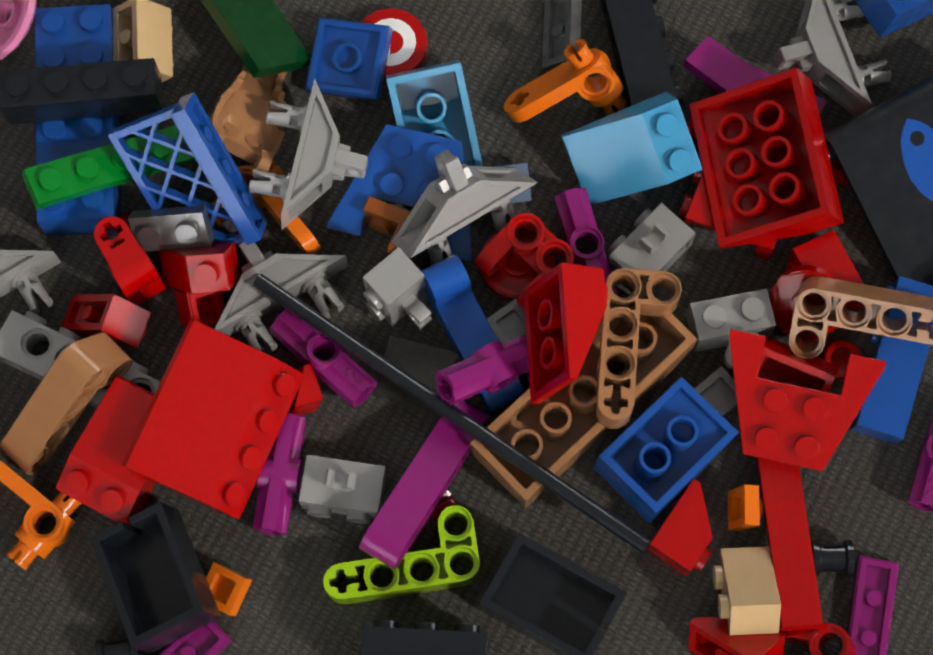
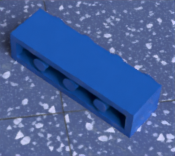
[851,276,933,444]

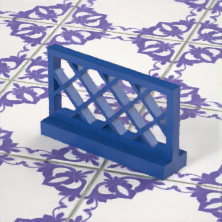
[107,92,268,245]

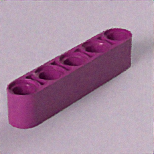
[359,400,491,569]

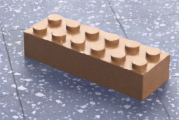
[470,292,697,509]

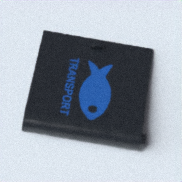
[824,76,933,286]

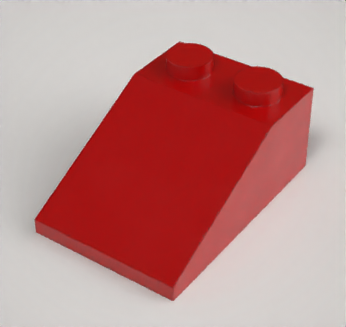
[524,262,608,404]
[55,375,156,524]

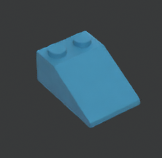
[386,60,483,166]
[561,92,703,205]

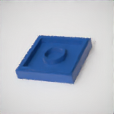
[305,17,393,102]

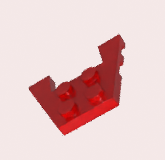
[729,328,886,471]

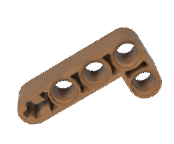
[596,268,682,429]
[789,276,933,359]
[0,332,133,476]

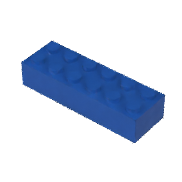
[35,4,122,236]

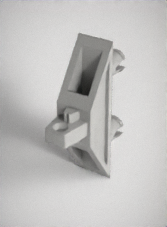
[773,0,892,117]
[249,78,368,230]
[391,149,538,265]
[214,241,349,352]
[0,249,61,314]

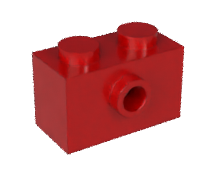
[758,336,839,391]

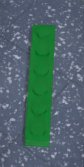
[22,115,211,210]

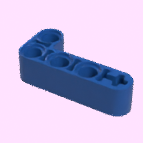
[421,254,525,413]

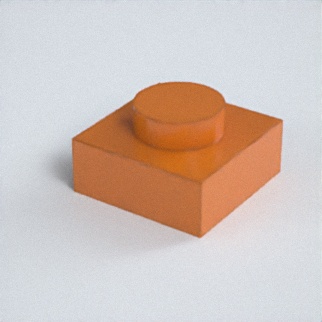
[728,484,763,532]
[206,562,252,617]

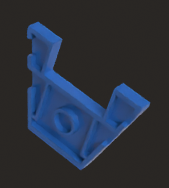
[327,124,473,261]

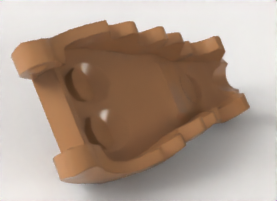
[210,63,287,172]

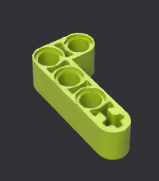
[323,505,480,605]

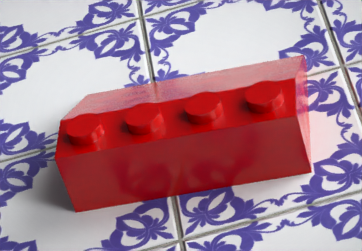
[689,67,844,249]
[121,319,305,520]

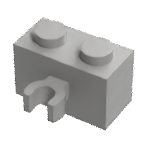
[608,202,696,288]
[363,247,432,330]
[686,289,776,369]
[299,455,387,524]

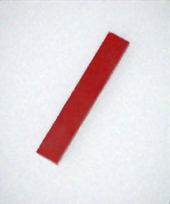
[756,457,823,632]

